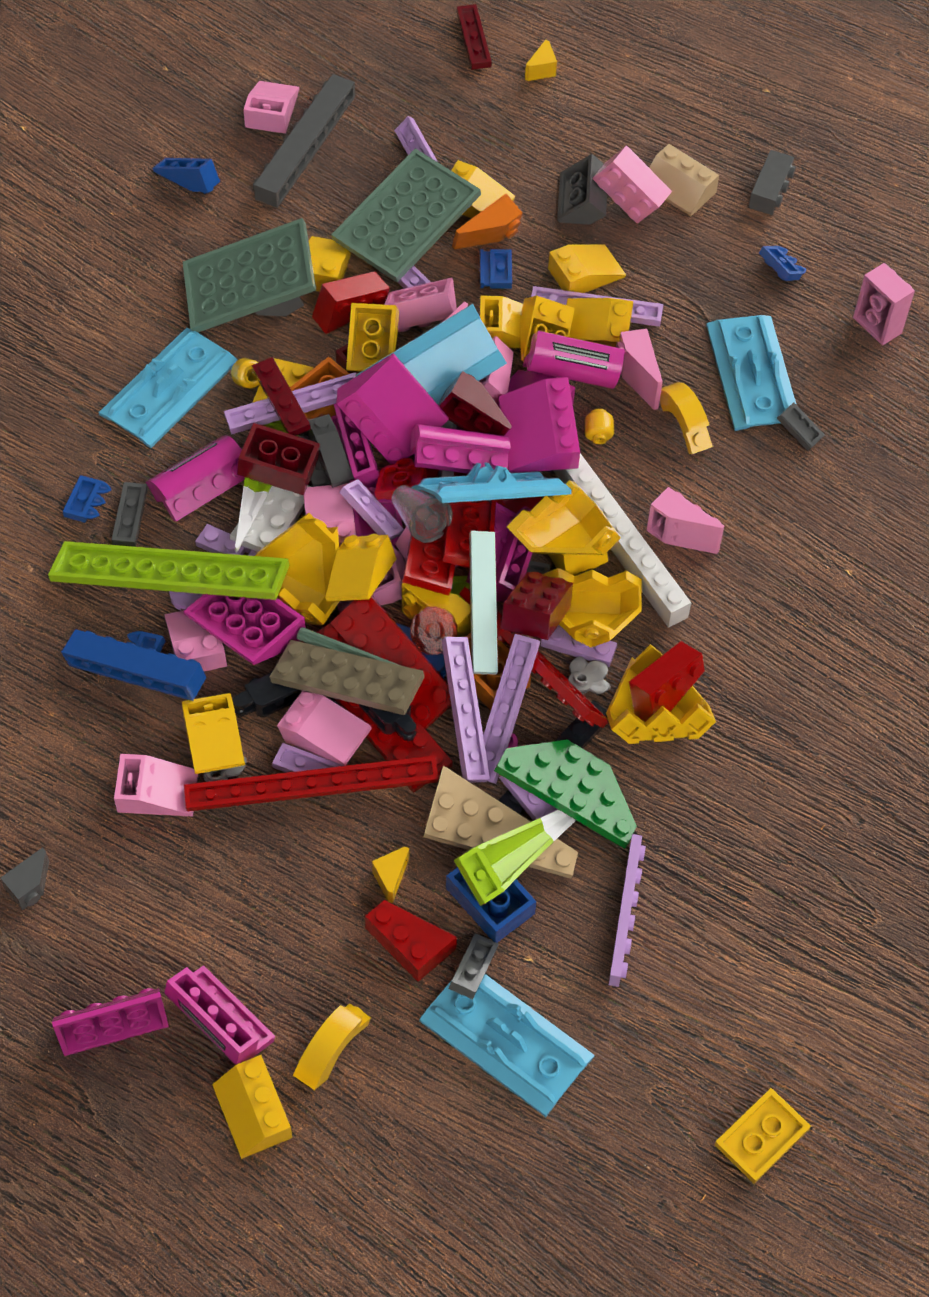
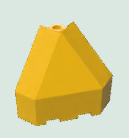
[507,480,621,555]
[255,513,339,625]
[542,568,642,648]
[606,644,716,744]

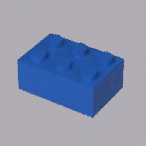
[446,867,536,943]

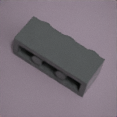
[748,150,796,215]

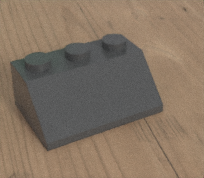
[557,154,607,225]

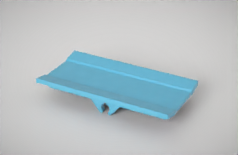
[355,304,507,404]
[706,315,796,431]
[98,328,238,448]
[412,462,571,503]
[419,974,595,1117]

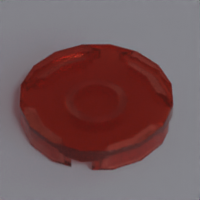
[410,606,458,655]

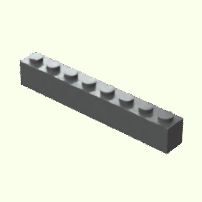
[253,74,355,208]

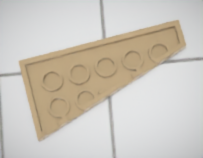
[423,766,578,879]

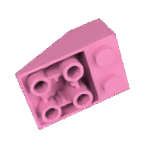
[244,81,300,134]
[647,487,724,554]
[114,754,198,817]

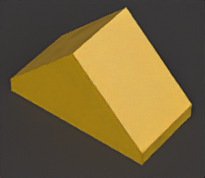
[525,40,557,81]
[372,847,410,903]

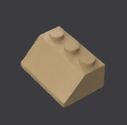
[649,144,719,216]

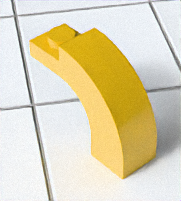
[660,382,713,454]
[293,1004,371,1090]

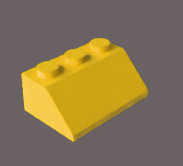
[212,1055,292,1159]

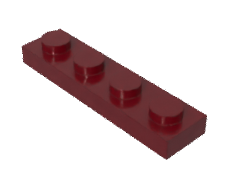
[456,4,492,70]
[252,357,311,436]

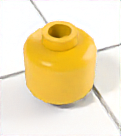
[231,358,260,389]
[584,409,614,444]

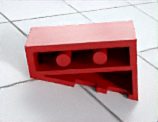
[312,271,390,334]
[629,641,705,722]
[365,900,457,982]

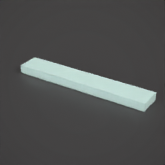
[469,531,498,675]

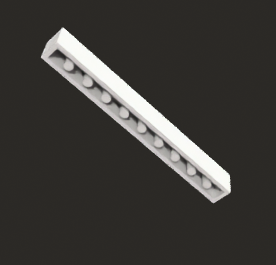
[553,453,691,628]

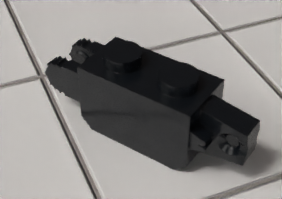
[232,670,301,718]
[359,704,417,742]

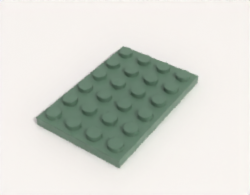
[331,148,481,282]
[183,218,316,333]

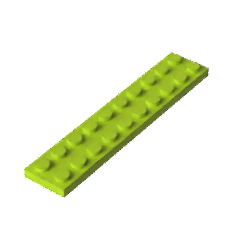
[48,541,290,600]

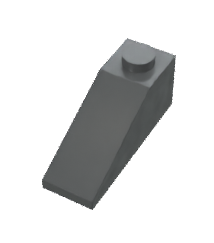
[308,414,354,488]

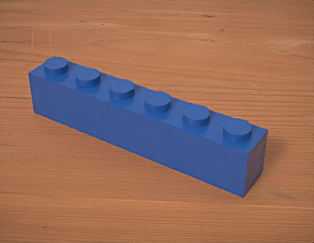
[61,629,207,701]

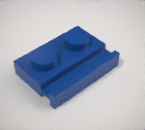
[480,249,512,289]

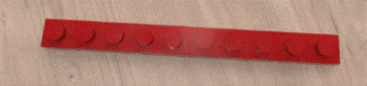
[184,755,439,812]

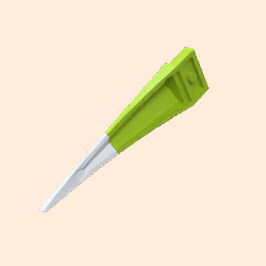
[235,420,297,552]
[454,810,576,906]

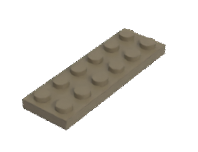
[270,640,425,715]

